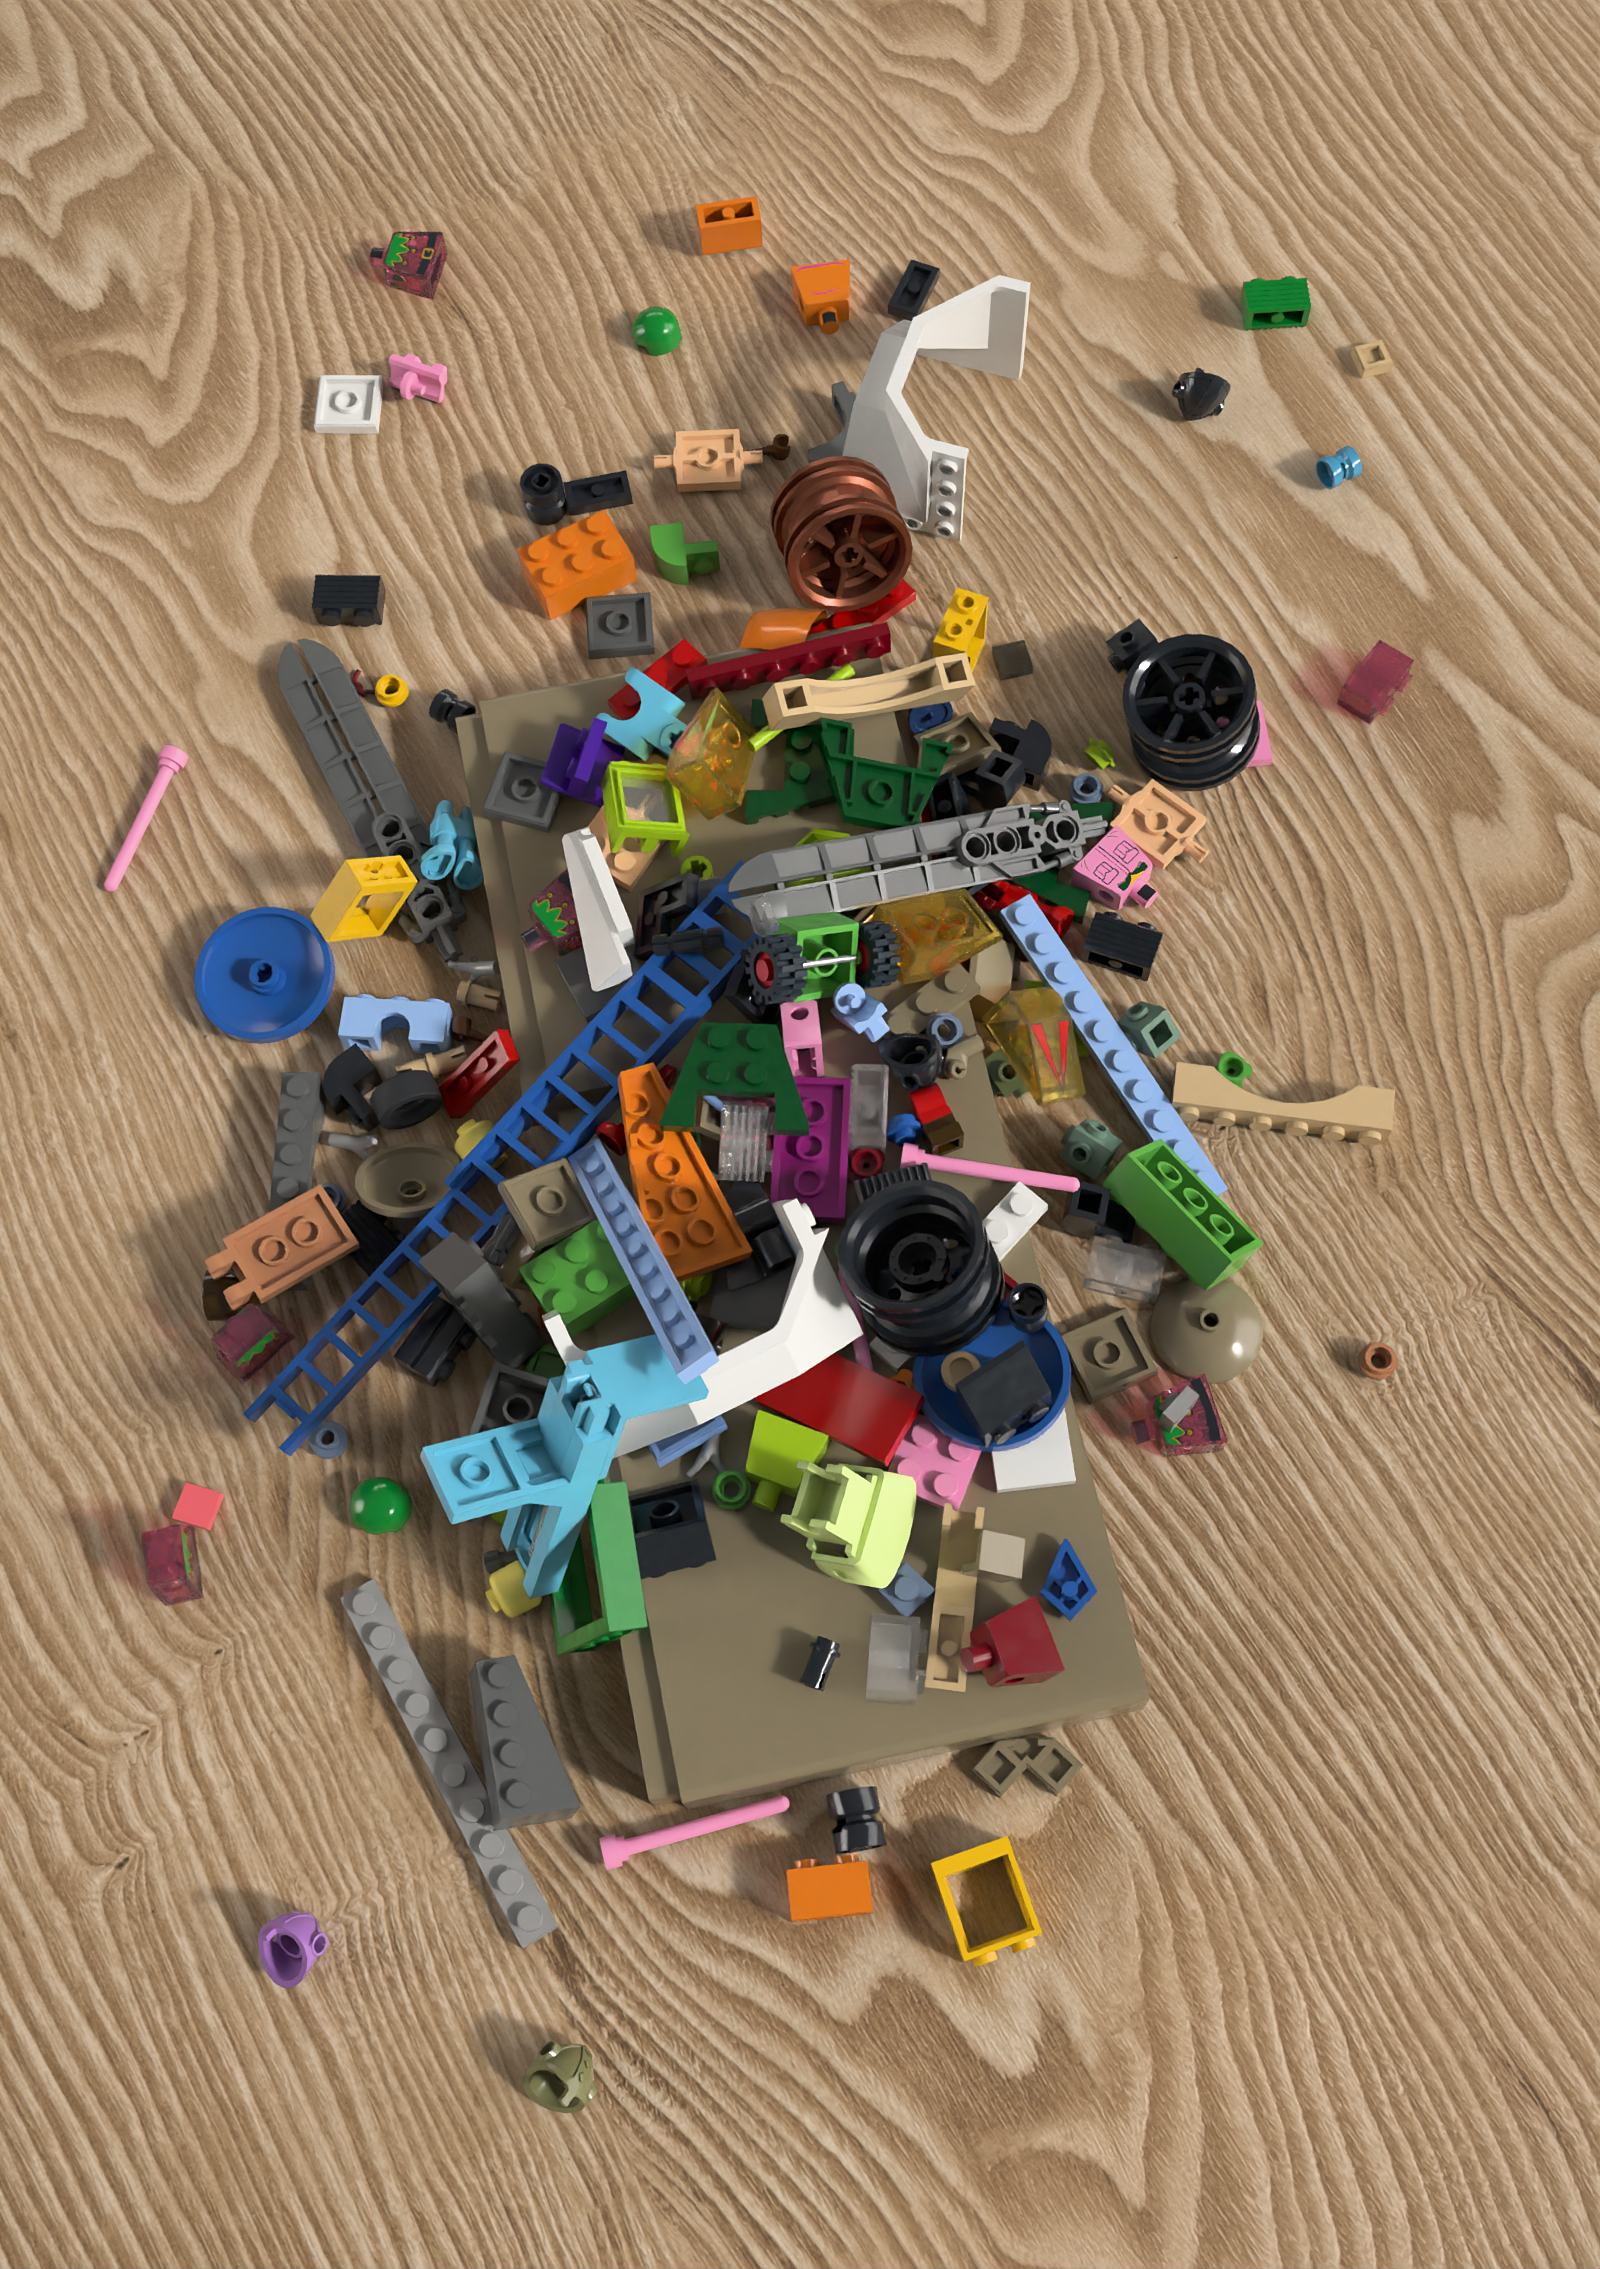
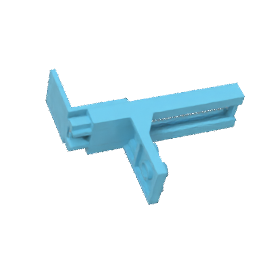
[420,1334,709,1599]

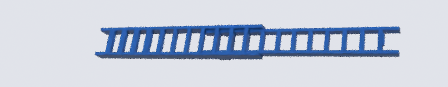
[243,860,773,1456]

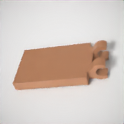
[204,1184,359,1311]

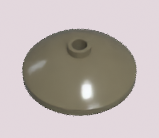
[355,1142,461,1219]
[1150,1277,1263,1384]

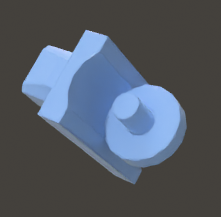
[830,982,890,1042]

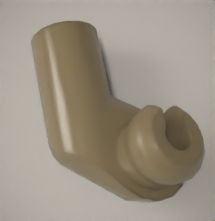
[942,1033,985,1081]

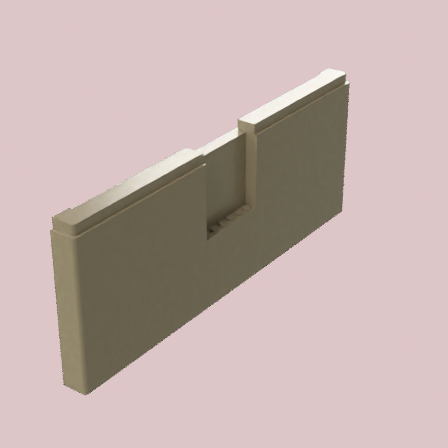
[455,622,1149,1810]

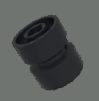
[520,463,567,526]
[826,1786,887,1854]

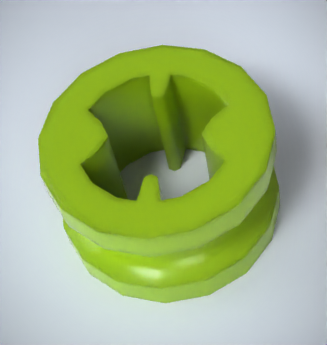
[681,855,714,880]

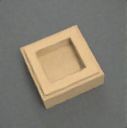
[1350,340,1393,379]

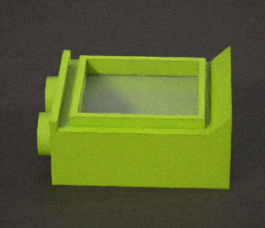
[601,761,690,857]

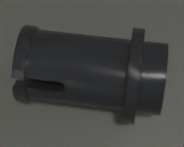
[799,1636,841,1692]

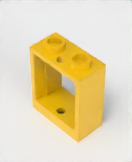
[933,588,989,672]
[310,855,418,942]
[930,1836,1042,1968]

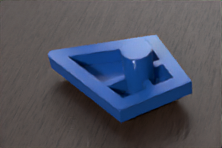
[1040,1539,1097,1622]

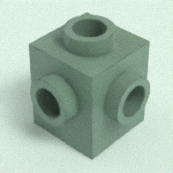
[1116,1001,1181,1059]
[984,1041,1038,1099]
[1059,1118,1123,1180]

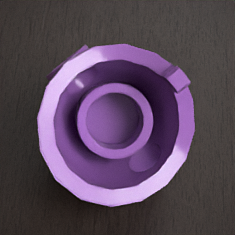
[258,1911,328,1988]

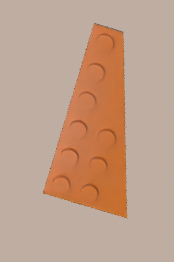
[617,1062,752,1282]

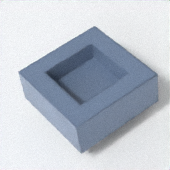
[878,1562,935,1621]

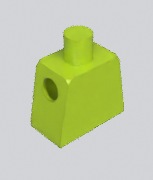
[745,1410,830,1512]

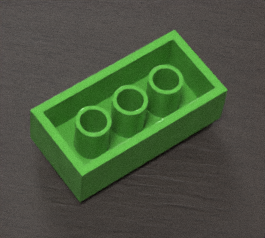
[1102,1139,1264,1291]
[518,1195,637,1338]

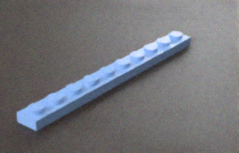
[999,894,1228,1196]
[567,1137,720,1384]

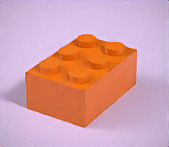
[517,509,637,620]

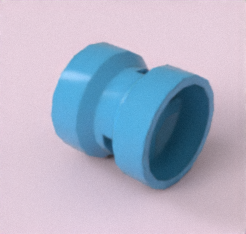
[1316,446,1362,489]

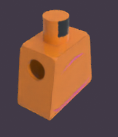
[791,259,850,334]

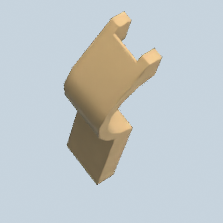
[925,1503,985,1692]

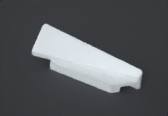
[562,827,635,991]

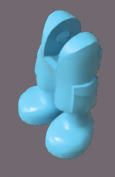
[420,800,483,890]

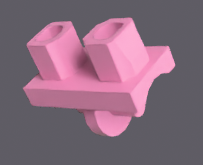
[389,353,447,403]

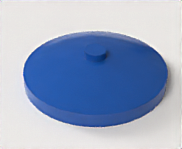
[194,907,335,1044]
[913,1299,1071,1452]

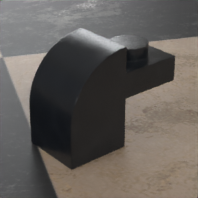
[989,718,1052,792]
[956,749,1026,811]
[323,1043,383,1132]
[1062,1181,1135,1245]

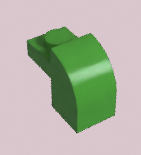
[650,522,720,585]

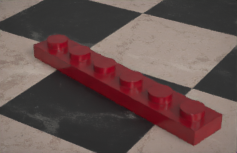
[686,622,891,700]

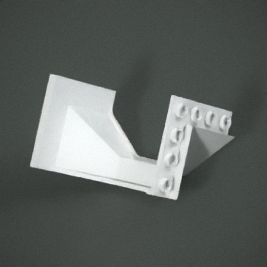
[842,275,1031,541]
[542,1198,864,1459]

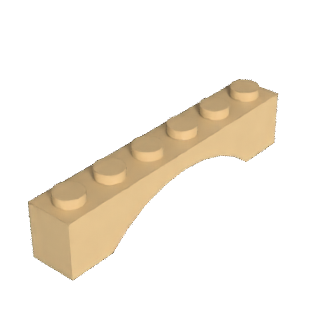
[762,653,975,731]
[1170,1062,1395,1145]

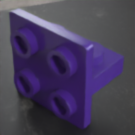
[540,717,625,808]

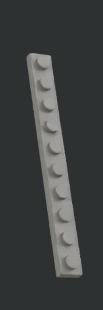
[340,1578,559,1949]

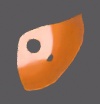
[738,608,827,650]

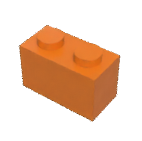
[696,196,763,255]
[786,1854,873,1923]

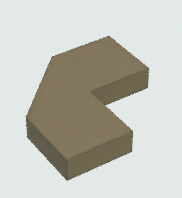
[971,1737,1083,1798]

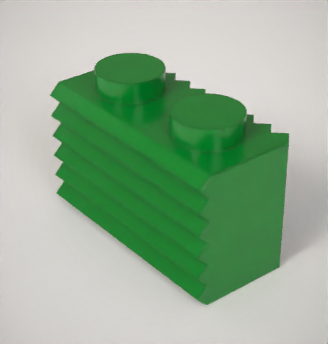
[1240,276,1311,331]

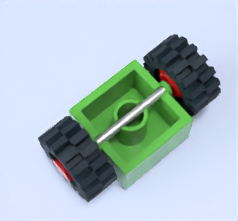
[746,911,902,1004]

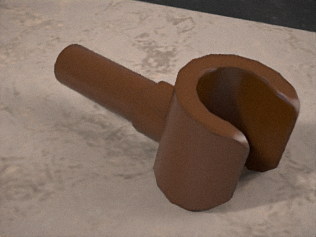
[746,434,791,461]
[451,1015,489,1043]

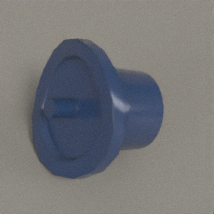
[907,702,953,734]

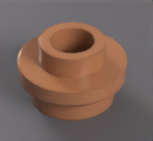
[1358,1342,1397,1380]

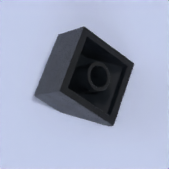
[955,1340,1051,1448]
[628,1479,716,1579]

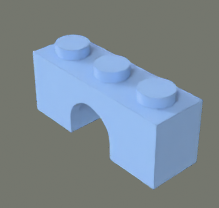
[338,994,454,1055]

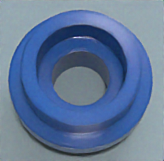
[885,1114,923,1146]

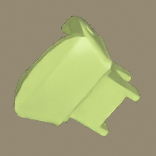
[780,1460,916,1588]

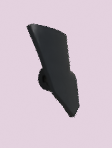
[725,1179,796,1291]

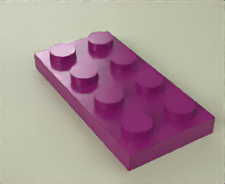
[770,1076,852,1223]

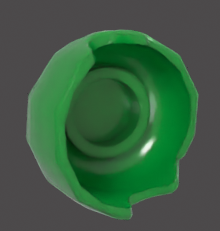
[632,306,682,356]
[349,1477,412,1535]

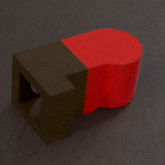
[908,1082,964,1156]

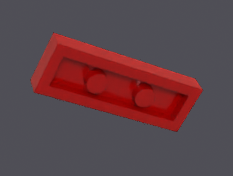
[608,638,708,720]
[439,1029,520,1119]

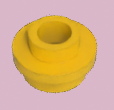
[375,674,409,707]

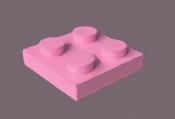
[888,1413,982,1511]

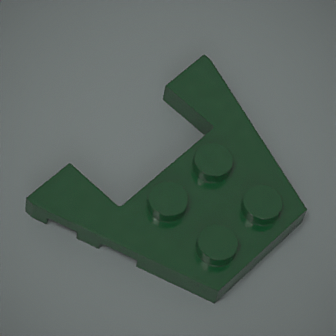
[745,699,855,825]
[818,717,953,830]
[997,802,1115,924]
[660,1022,809,1136]

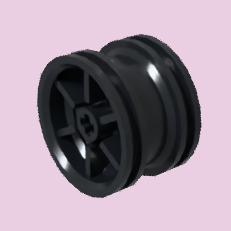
[1122,634,1260,791]
[837,1180,1005,1357]

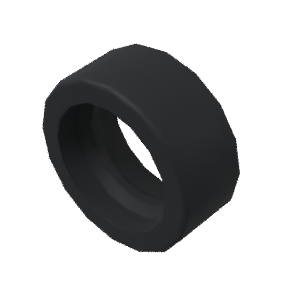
[370,1070,444,1130]

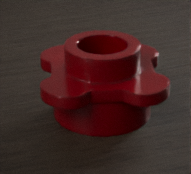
[848,1148,886,1184]

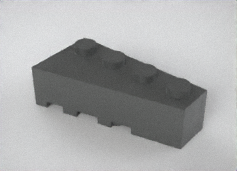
[418,1232,544,1369]
[445,1362,549,1525]
[469,1655,580,1831]

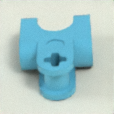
[596,667,701,763]

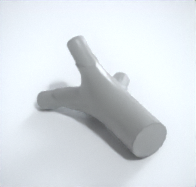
[447,957,500,984]
[328,1132,378,1161]
[686,1433,726,1478]

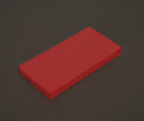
[753,1353,925,1467]

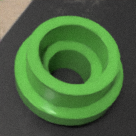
[712,1470,751,1510]

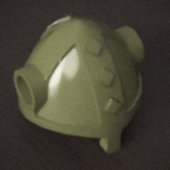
[523,2039,597,2113]

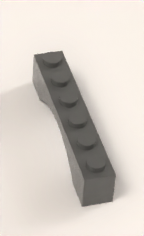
[269,1072,327,1291]

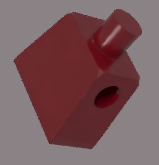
[960,1596,1065,1687]

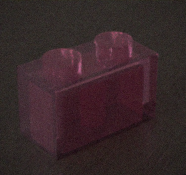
[1337,640,1414,725]

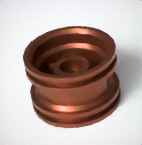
[770,456,913,612]

